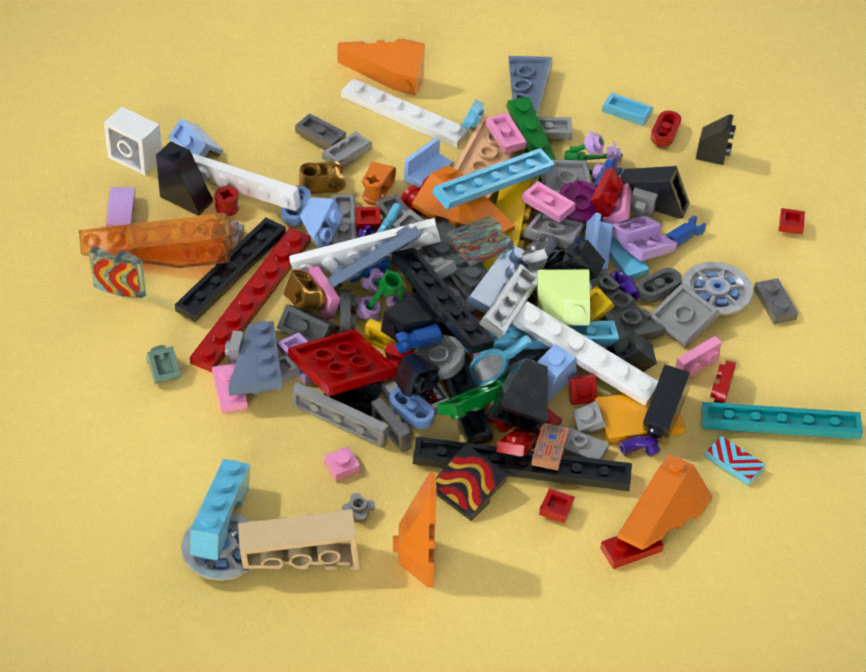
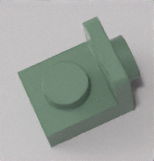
[146,345,181,384]

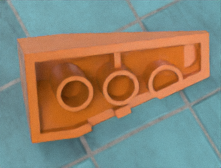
[617,454,712,550]

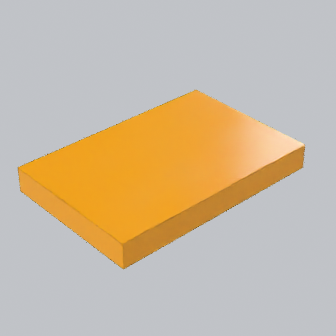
[595,394,686,444]

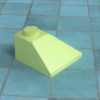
[538,269,590,325]

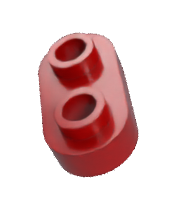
[651,111,682,147]
[710,360,736,403]

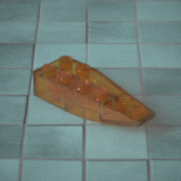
[79,213,233,269]

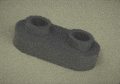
[637,268,682,302]
[340,290,356,333]

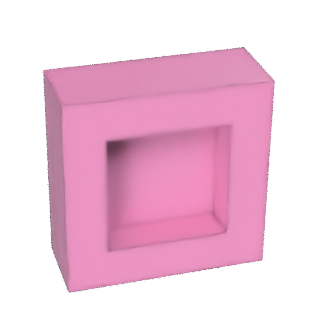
[324,447,360,482]

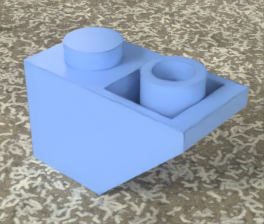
[300,198,343,248]

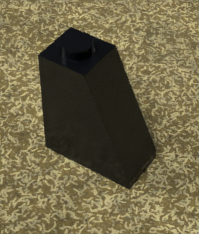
[156,141,213,216]
[620,166,690,218]
[381,291,453,343]
[487,359,548,433]
[643,364,690,439]

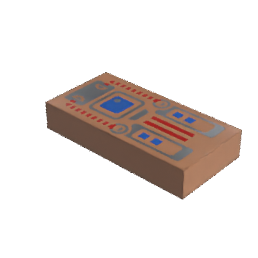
[531,423,569,470]

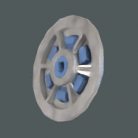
[681,262,753,316]
[181,513,253,581]

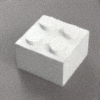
[104,107,162,176]

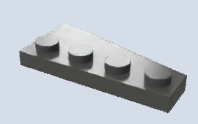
[415,219,487,294]
[589,268,665,340]

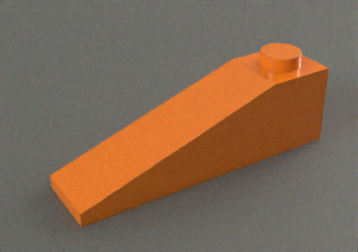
[337,39,425,95]
[412,165,515,239]
[393,472,436,587]

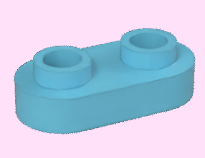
[461,99,485,130]

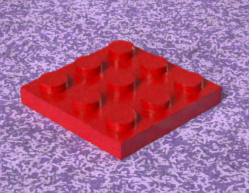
[288,329,397,396]

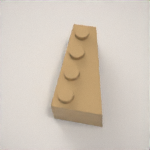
[238,509,360,570]

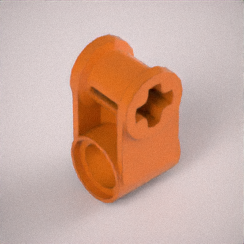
[362,161,396,205]

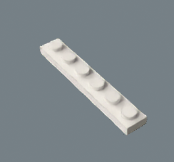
[341,78,469,148]
[192,153,301,211]
[289,218,441,273]
[512,301,658,406]

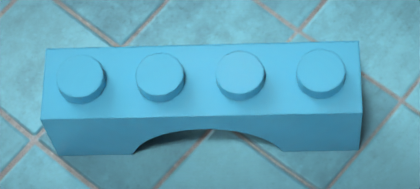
[190,459,250,561]

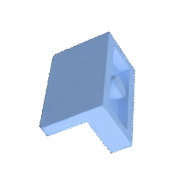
[168,119,223,157]
[404,138,453,187]
[585,213,613,271]

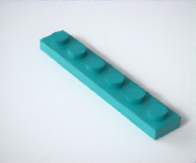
[701,402,863,439]

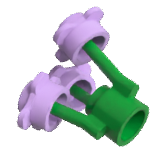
[564,131,623,182]
[355,268,409,321]

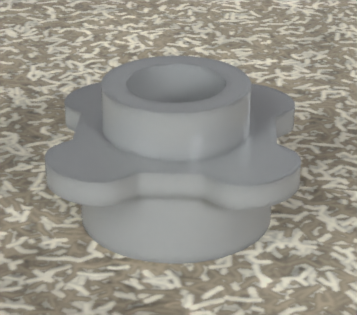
[342,493,375,522]

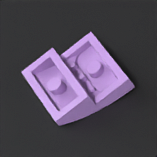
[612,215,677,261]

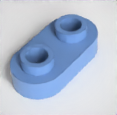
[281,186,311,226]
[389,387,434,429]

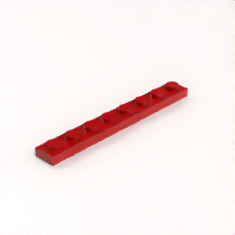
[190,227,311,372]

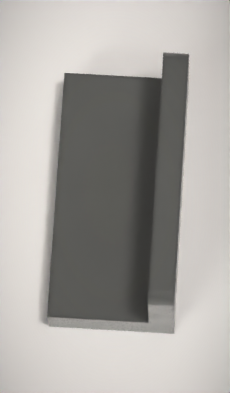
[277,304,340,342]

